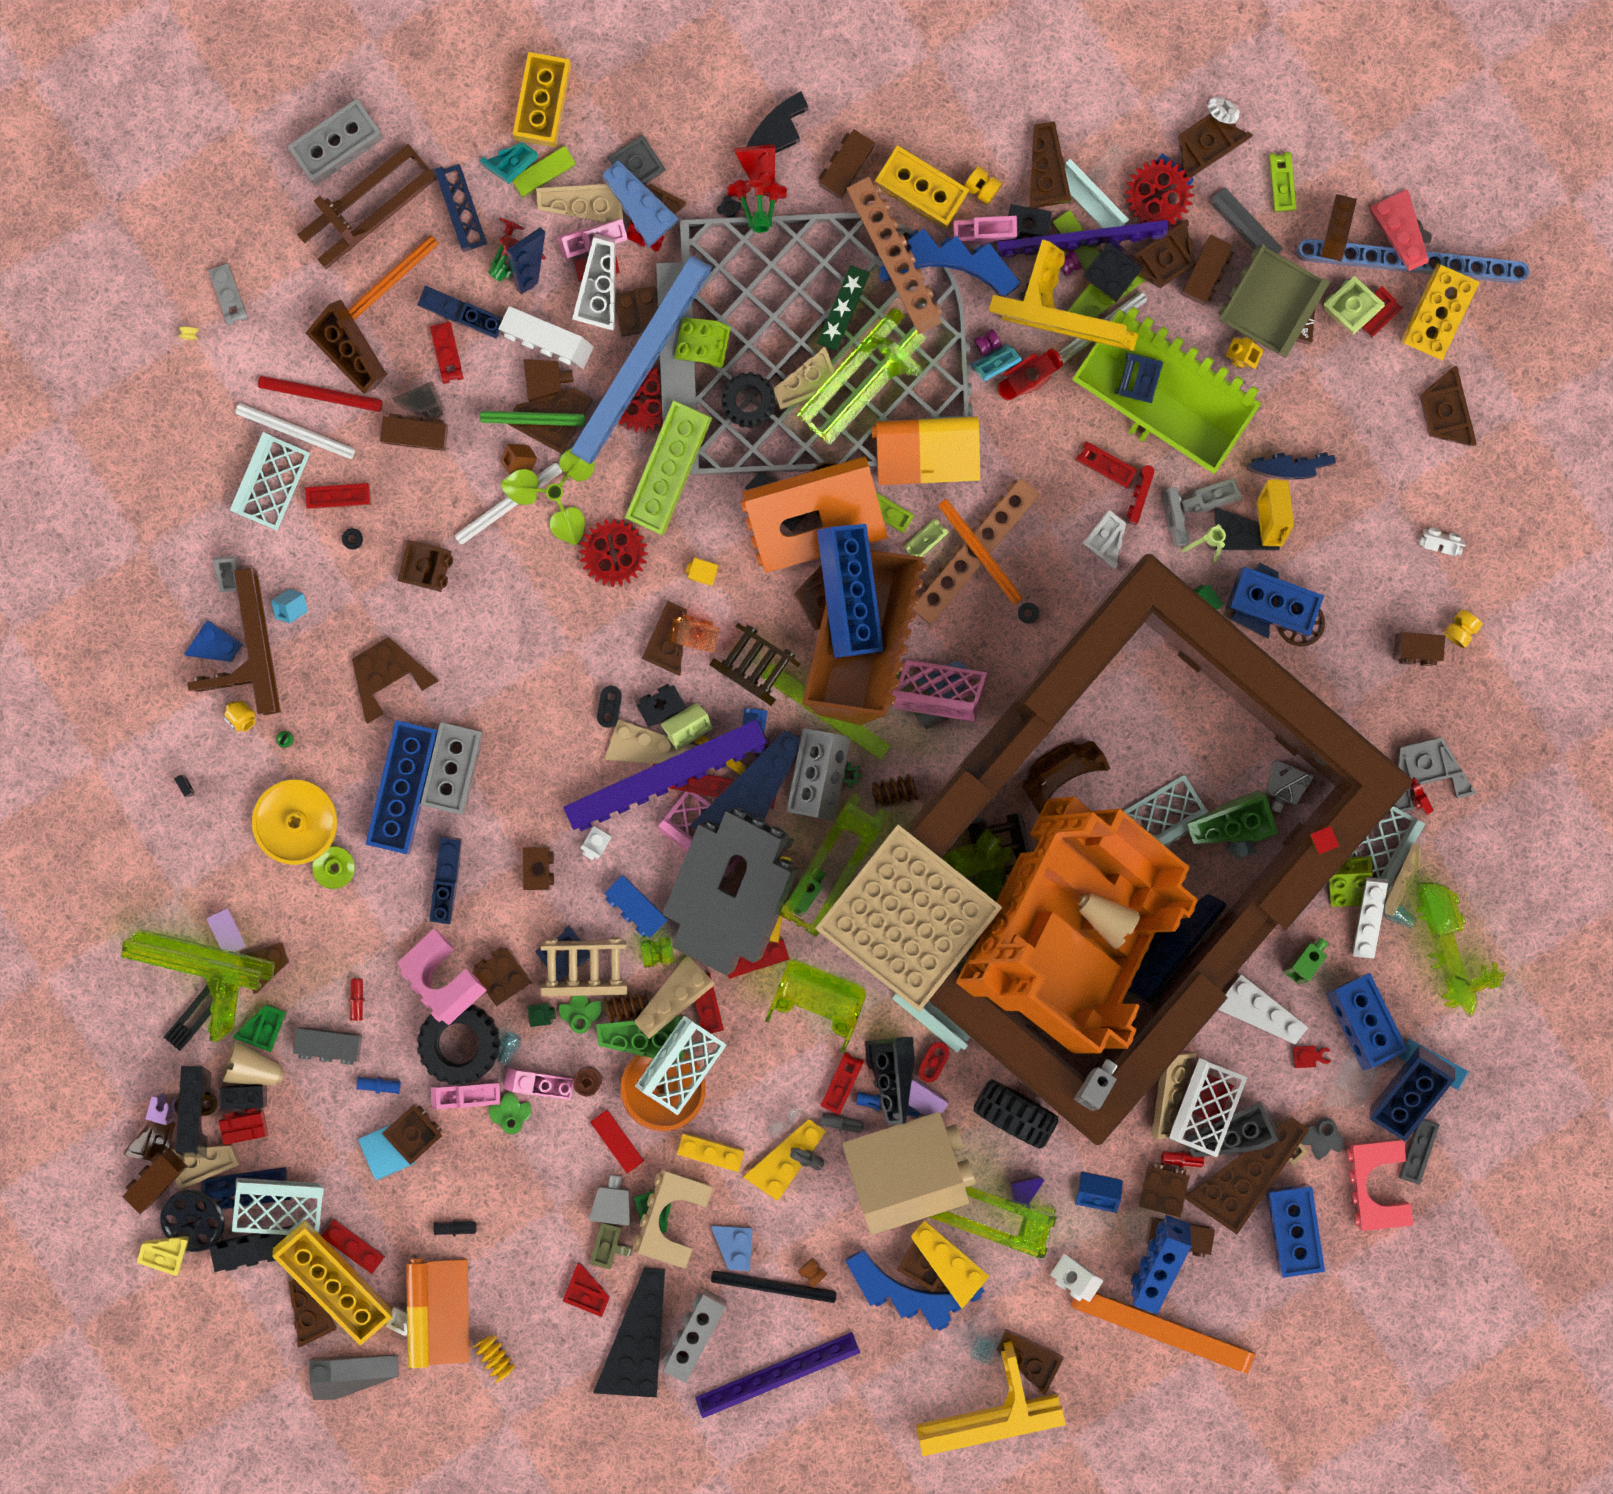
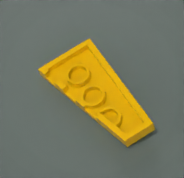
[743,1119,826,1201]
[911,1220,990,1309]

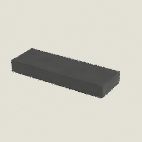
[1399,1119,1440,1185]

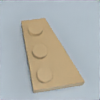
[163,1144,240,1190]

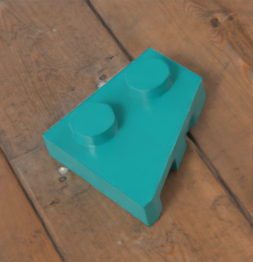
[480,142,538,184]

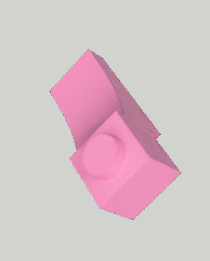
[557,219,628,258]
[431,1083,500,1109]

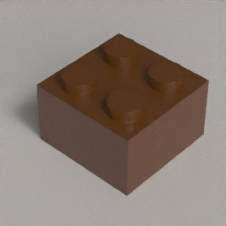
[1393,632,1446,666]

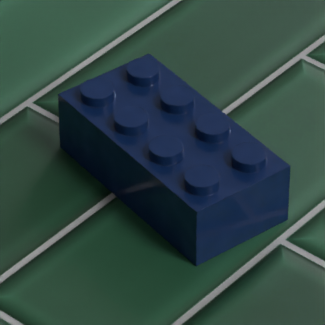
[1369,1045,1455,1142]

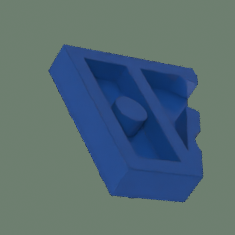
[184,621,243,662]

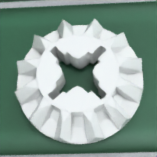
[1208,96,1240,124]

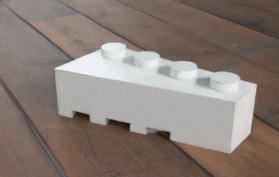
[1218,974,1308,1044]

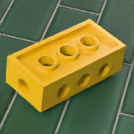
[875,145,970,230]
[1400,263,1480,361]

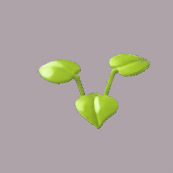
[500,448,595,545]

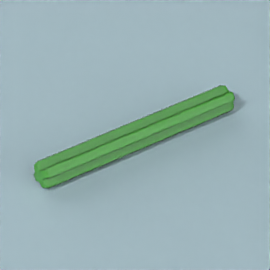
[480,411,586,426]

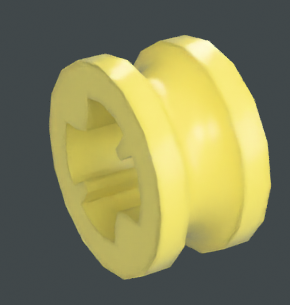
[178,327,199,340]

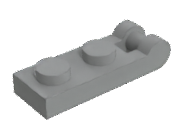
[208,263,248,326]

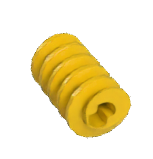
[471,1335,516,1383]

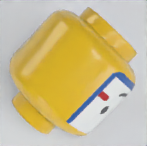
[224,700,256,732]

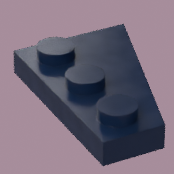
[506,227,545,295]
[1230,563,1279,639]

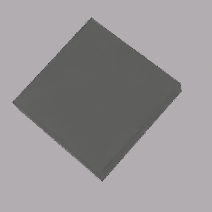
[607,135,666,185]

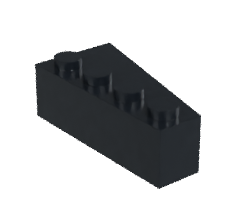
[209,1225,293,1272]

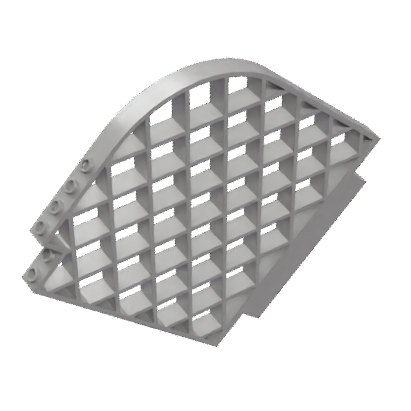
[656,213,973,476]

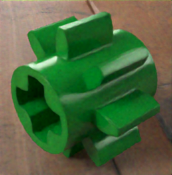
[842,762,863,788]

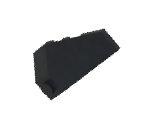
[865,1037,915,1125]

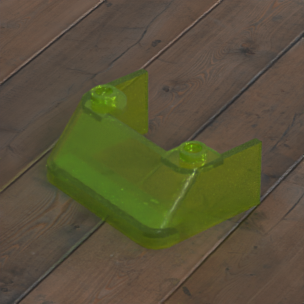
[764,961,866,1053]

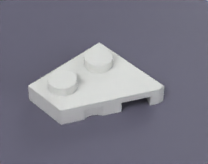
[1082,510,1126,569]

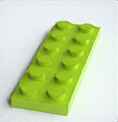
[625,400,713,535]

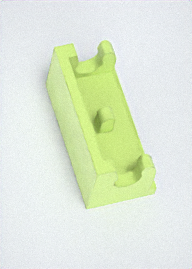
[903,519,949,557]
[661,702,713,750]

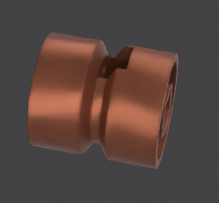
[573,1067,602,1096]

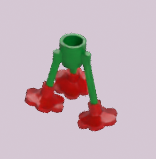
[727,180,787,233]
[488,217,546,281]

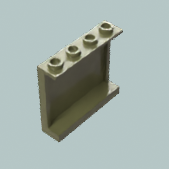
[1218,244,1330,358]

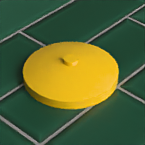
[252,780,338,865]

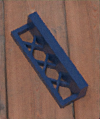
[434,164,487,252]
[201,1167,291,1209]

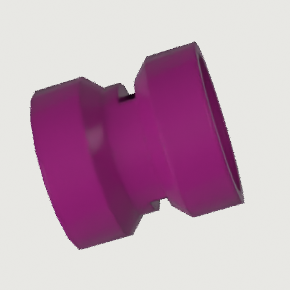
[974,329,1002,357]

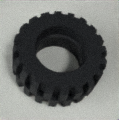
[417,1004,501,1085]
[974,1079,1059,1149]

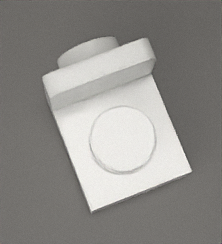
[580,826,612,860]
[386,1307,407,1337]

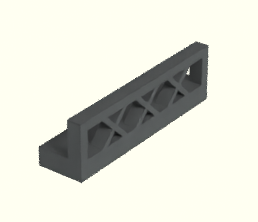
[1209,187,1283,254]

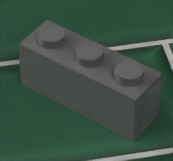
[293,1027,362,1065]

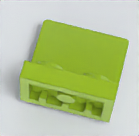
[674,317,731,368]
[1329,856,1372,907]

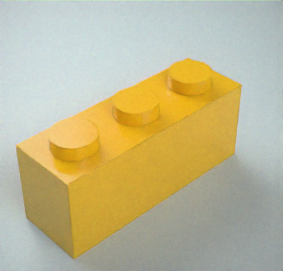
[677,1132,745,1172]

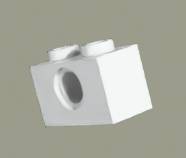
[1050,1254,1104,1302]

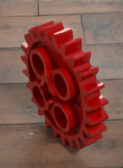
[1125,159,1195,225]
[611,367,663,434]
[579,518,648,588]

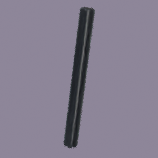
[711,1271,837,1303]

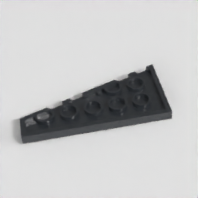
[593,1267,665,1398]

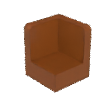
[500,444,537,474]

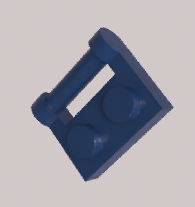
[1115,352,1164,403]
[535,925,590,982]

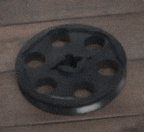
[160,1190,225,1252]

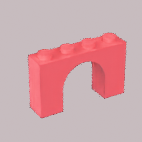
[1347,1138,1413,1231]

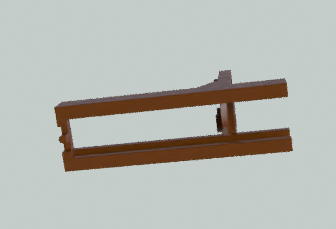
[297,143,437,269]
[187,568,281,715]

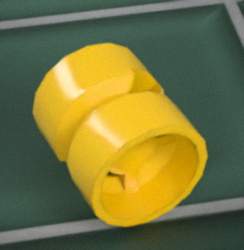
[964,166,1003,205]
[1443,609,1483,649]

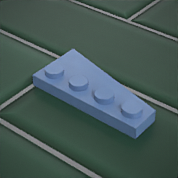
[602,161,679,248]

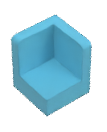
[271,589,308,623]

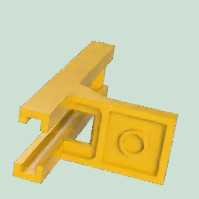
[988,240,1138,351]
[916,1341,1066,1456]

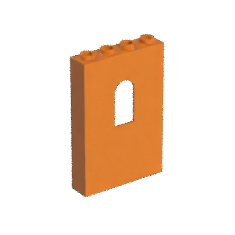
[740,456,888,573]

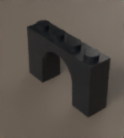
[176,1066,212,1158]

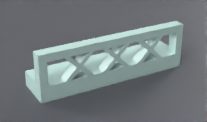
[1065,159,1129,228]

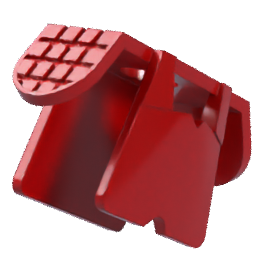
[997,348,1063,401]

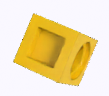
[685,557,719,587]

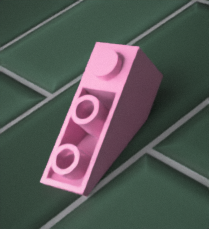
[503,1067,573,1100]

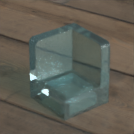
[969,1334,997,1365]

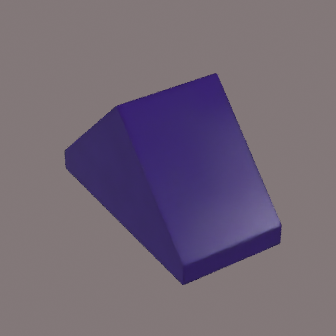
[1010,1176,1044,1216]

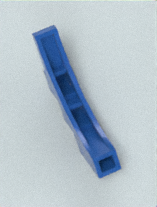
[878,229,1020,297]
[845,1249,985,1331]

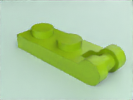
[1269,152,1296,213]

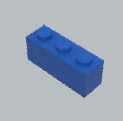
[605,875,669,938]

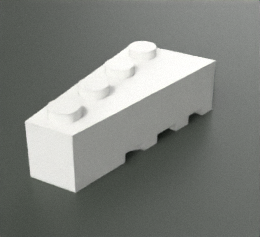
[572,233,616,330]
[498,306,594,370]

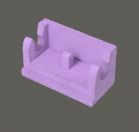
[206,908,246,957]
[909,1077,949,1116]
[145,1093,176,1125]

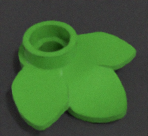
[559,995,601,1034]
[489,1092,531,1135]

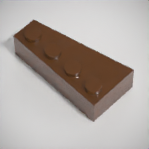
[305,300,387,394]

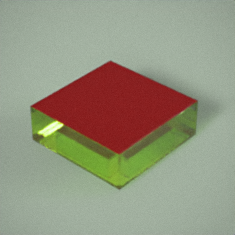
[1309,826,1339,855]

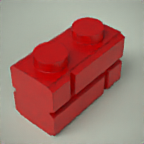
[219,1108,268,1145]

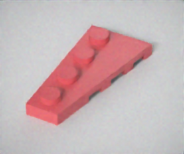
[1370,189,1428,271]

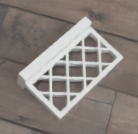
[1169,1058,1247,1157]

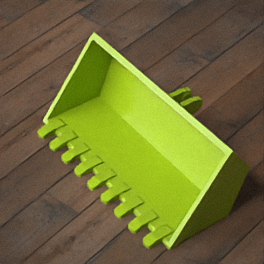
[1072,307,1262,475]

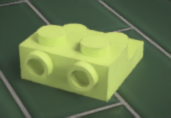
[1323,276,1385,335]

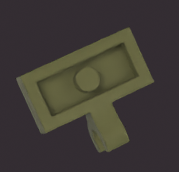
[590,1222,633,1269]

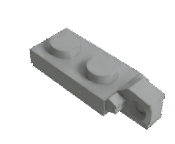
[1181,478,1242,514]
[1161,487,1189,547]

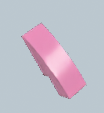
[954,216,1017,245]

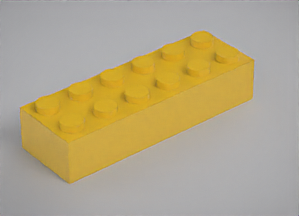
[272,1220,392,1346]

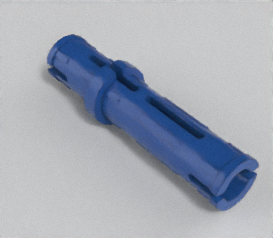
[856,1091,920,1118]

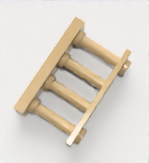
[540,937,627,996]

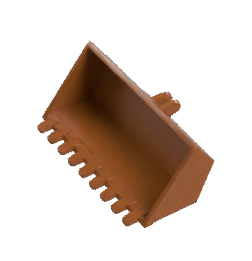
[802,550,927,725]

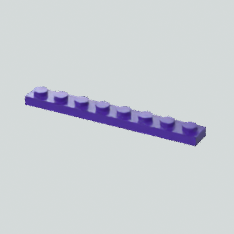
[998,220,1168,258]
[695,1332,860,1418]

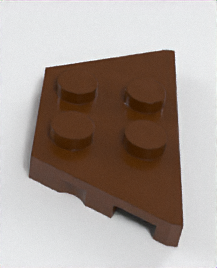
[1178,113,1253,178]
[1133,219,1196,289]
[1419,366,1477,446]

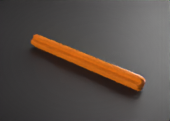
[348,236,438,320]
[938,499,1023,605]

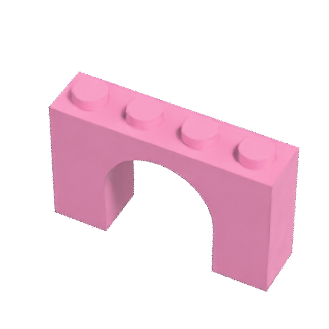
[397,928,487,1025]

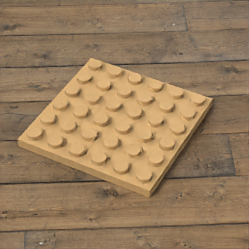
[815,825,1002,1012]

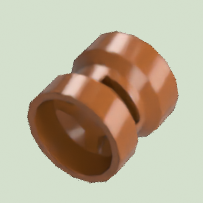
[798,1258,827,1288]

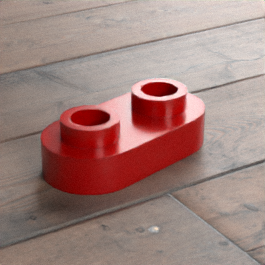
[918,1042,950,1082]

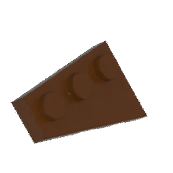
[641,601,687,676]

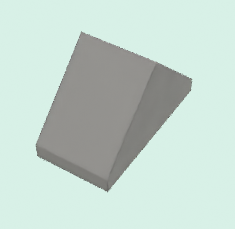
[213,556,240,592]

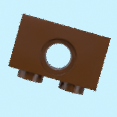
[523,847,554,890]

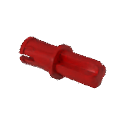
[348,978,365,1021]
[1161,1150,1204,1168]

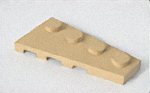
[536,184,624,224]
[605,720,696,764]
[634,955,715,1039]
[1152,1051,1197,1139]

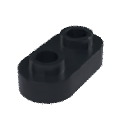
[597,686,622,728]

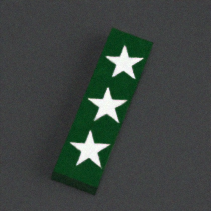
[817,265,870,352]

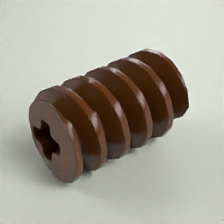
[872,774,918,809]
[604,990,649,1023]

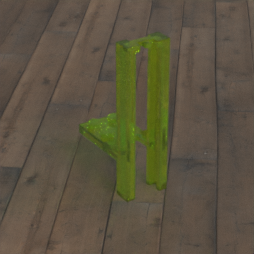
[796,307,927,445]
[761,663,899,760]
[780,792,889,937]
[121,930,275,1043]
[929,1186,1057,1258]

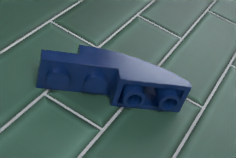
[417,285,503,339]
[1247,452,1336,480]
[429,836,462,924]

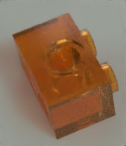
[668,615,720,653]

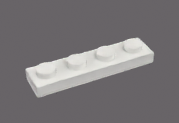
[1352,877,1388,958]

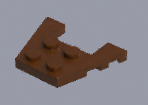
[794,565,826,631]
[352,637,439,724]

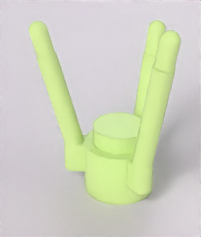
[1181,524,1226,563]

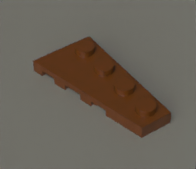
[1029,121,1071,209]

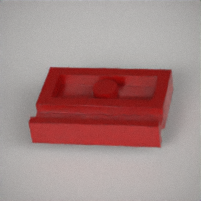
[1362,286,1403,338]
[1192,1074,1234,1123]

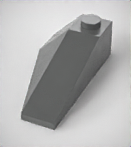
[1185,1102,1279,1158]
[309,1355,398,1400]

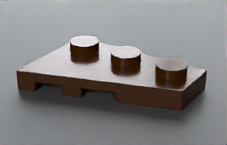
[288,1279,337,1348]
[996,1329,1064,1396]

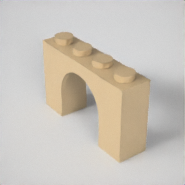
[633,1170,713,1269]

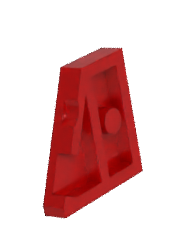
[734,144,775,189]
[562,1262,610,1317]

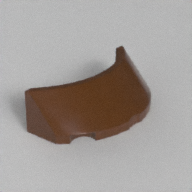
[1022,741,1111,814]

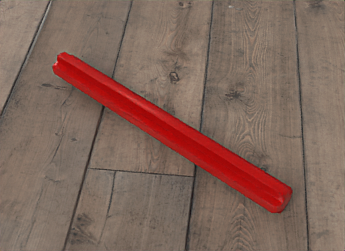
[258,376,383,412]

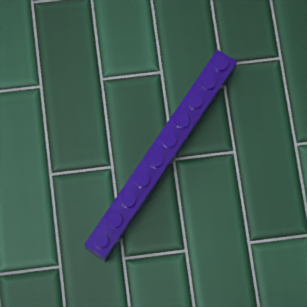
[563,719,769,832]

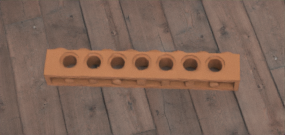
[847,177,943,334]
[912,478,1040,625]

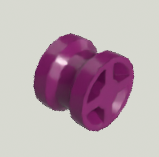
[1061,250,1082,276]

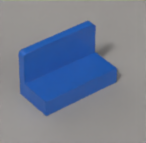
[1075,1172,1123,1213]

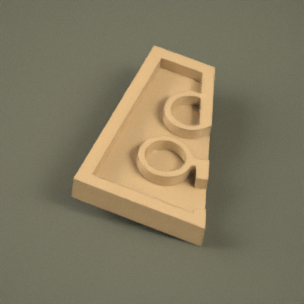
[773,347,840,410]
[1384,843,1421,916]

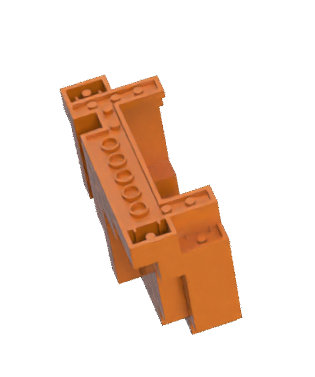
[956,796,1198,1053]

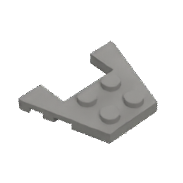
[1394,737,1476,814]

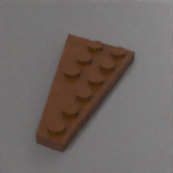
[1185,1117,1310,1235]

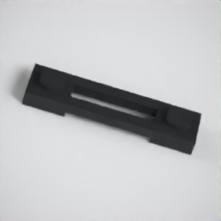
[163,971,235,1051]

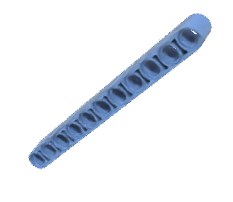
[1296,239,1529,284]
[571,255,712,464]

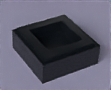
[174,775,195,797]

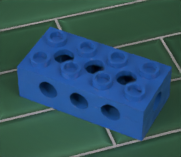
[1226,567,1324,636]
[1325,973,1408,1070]
[1267,1184,1325,1278]
[1130,1215,1192,1314]

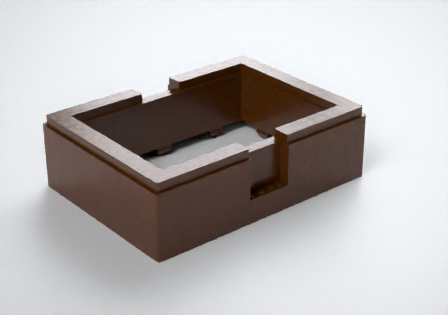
[904,554,1412,1145]

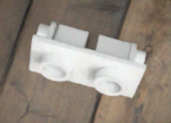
[1419,527,1466,557]

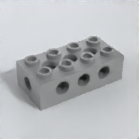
[287,99,385,186]
[420,722,484,815]
[787,728,851,821]
[662,1289,727,1383]

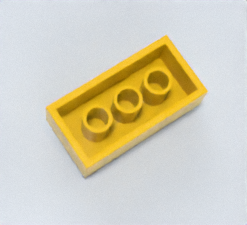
[513,52,572,148]

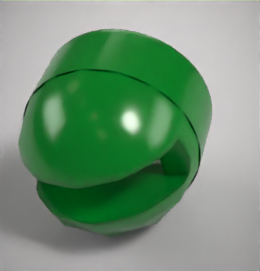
[276,731,294,748]

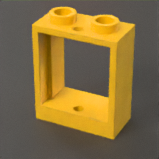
[1257,479,1294,546]

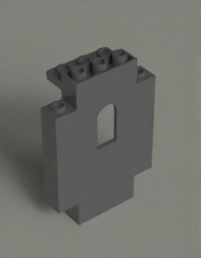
[663,807,799,976]

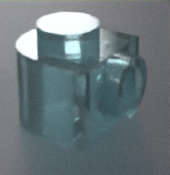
[1227,841,1257,859]

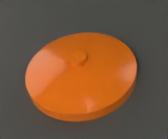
[620,1053,706,1132]

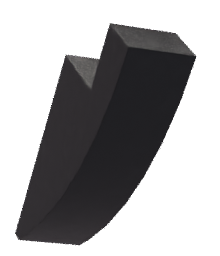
[741,91,808,168]

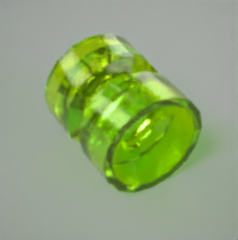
[640,936,674,968]

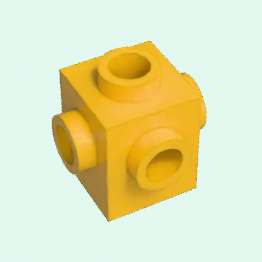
[1225,337,1264,369]

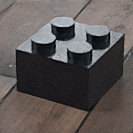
[1083,238,1144,302]

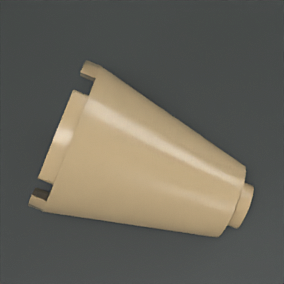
[1077,892,1140,949]
[222,1041,284,1086]

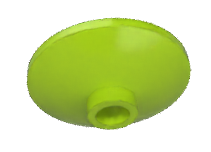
[312,847,355,889]

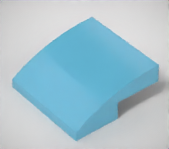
[971,344,1022,381]
[358,1124,415,1181]

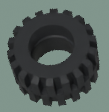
[721,372,775,428]

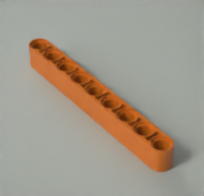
[1071,1292,1256,1374]

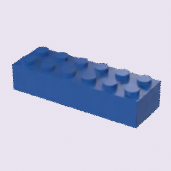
[817,524,884,658]
[365,720,438,854]

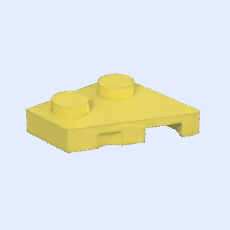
[137,1236,189,1276]

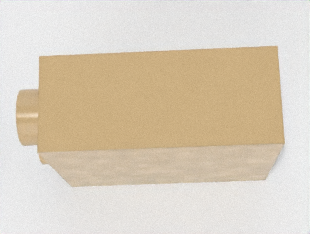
[842,1112,976,1235]

